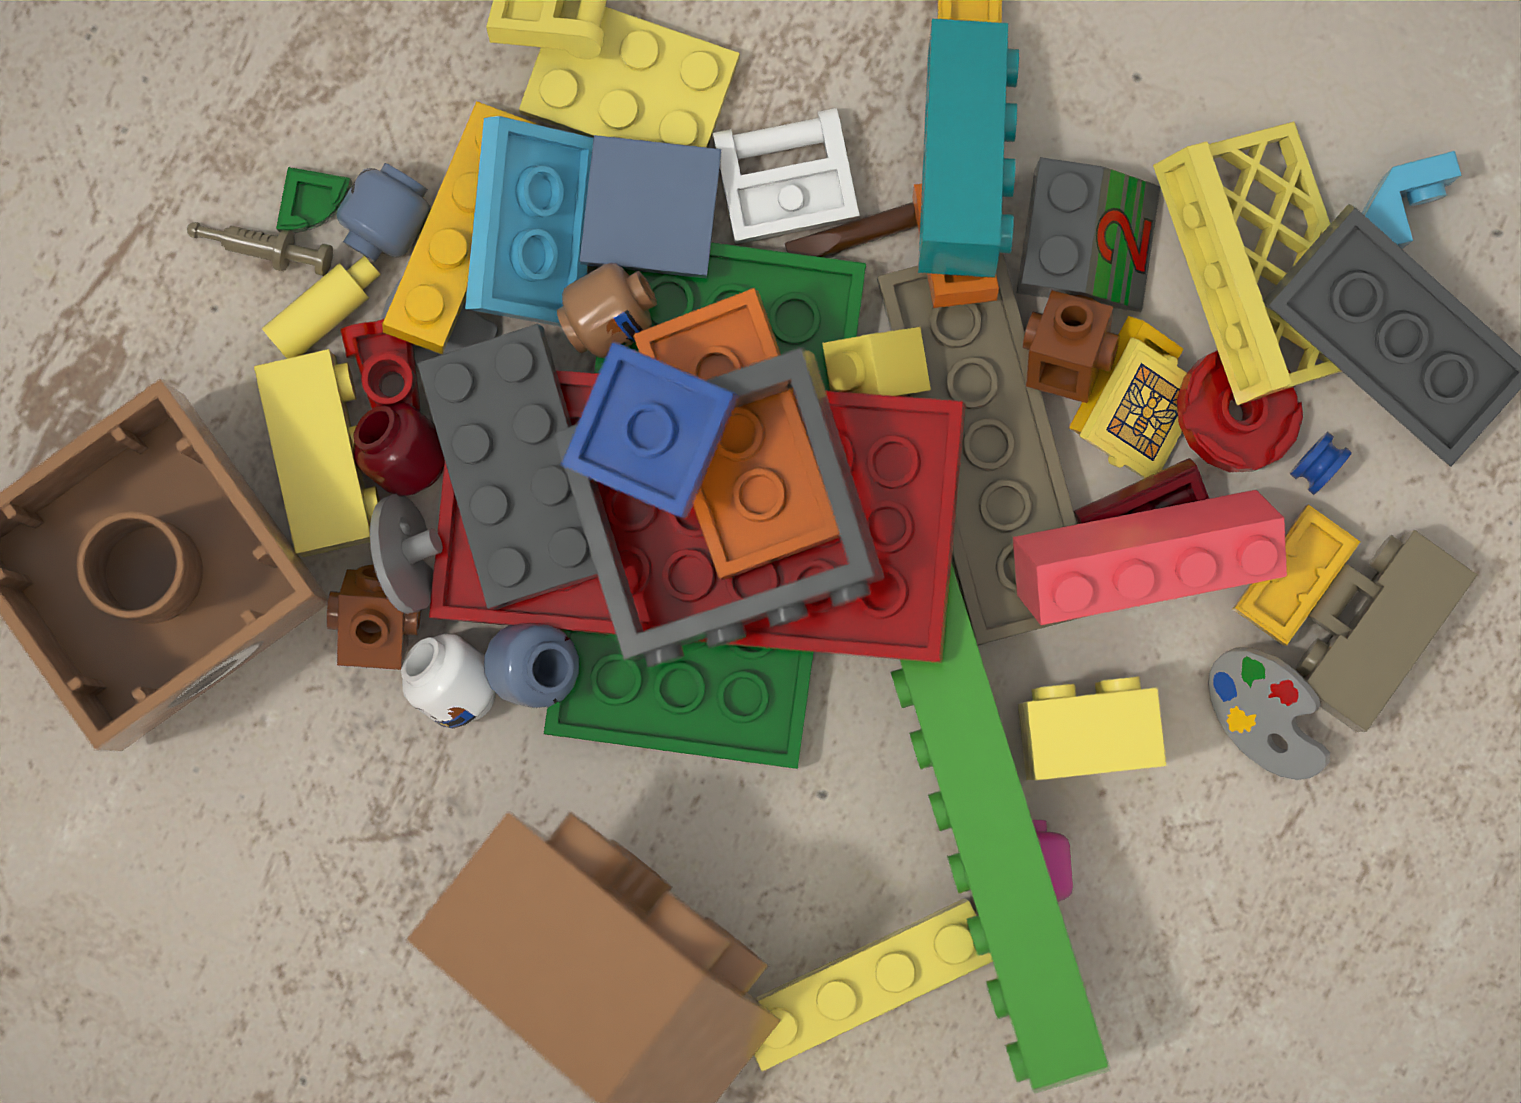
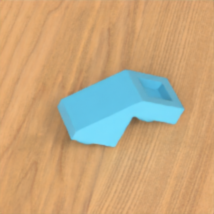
[1362,151,1461,249]

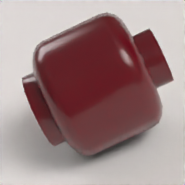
[353,402,445,497]

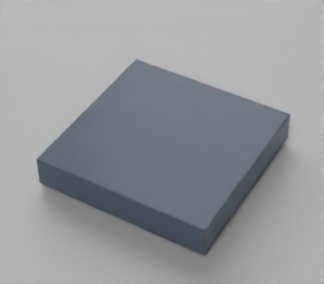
[579,135,721,279]

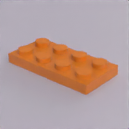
[633,288,840,580]

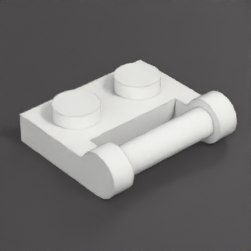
[712,108,860,244]

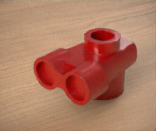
[341,318,421,411]

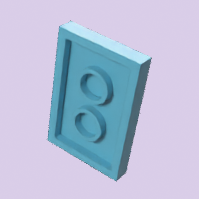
[465,116,594,327]

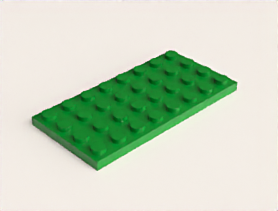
[544,242,866,769]

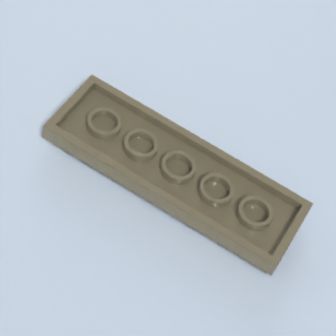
[877,253,1083,646]

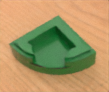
[276,167,352,233]

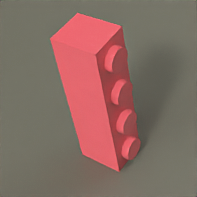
[1013,490,1287,625]

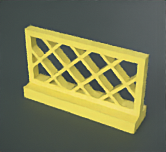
[1153,122,1342,406]

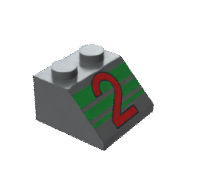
[1016,157,1160,312]

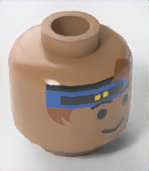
[557,263,657,359]

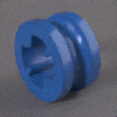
[1290,431,1352,495]

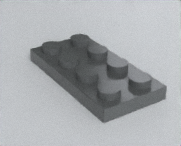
[1263,204,1521,467]
[417,324,598,610]

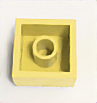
[1018,677,1166,780]

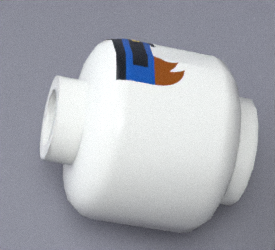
[401,633,495,729]

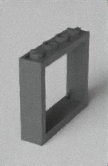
[554,348,885,668]

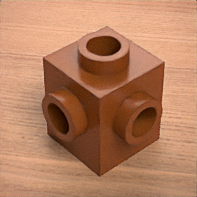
[1023,290,1120,403]
[327,565,421,670]

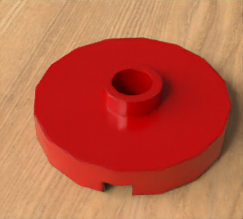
[1177,350,1303,473]

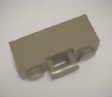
[1295,530,1478,732]

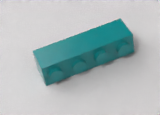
[918,18,1019,278]

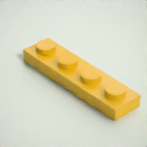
[382,101,536,355]

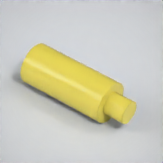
[262,256,381,359]

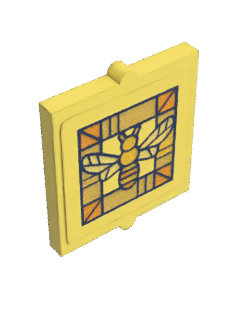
[1079,338,1187,479]

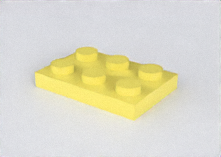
[519,0,740,148]

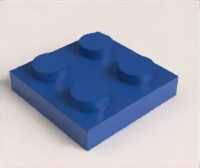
[561,342,738,518]

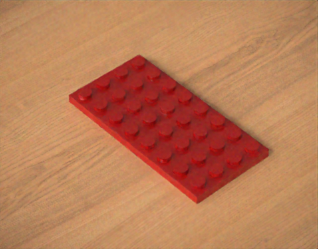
[429,370,966,663]

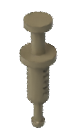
[187,222,333,276]

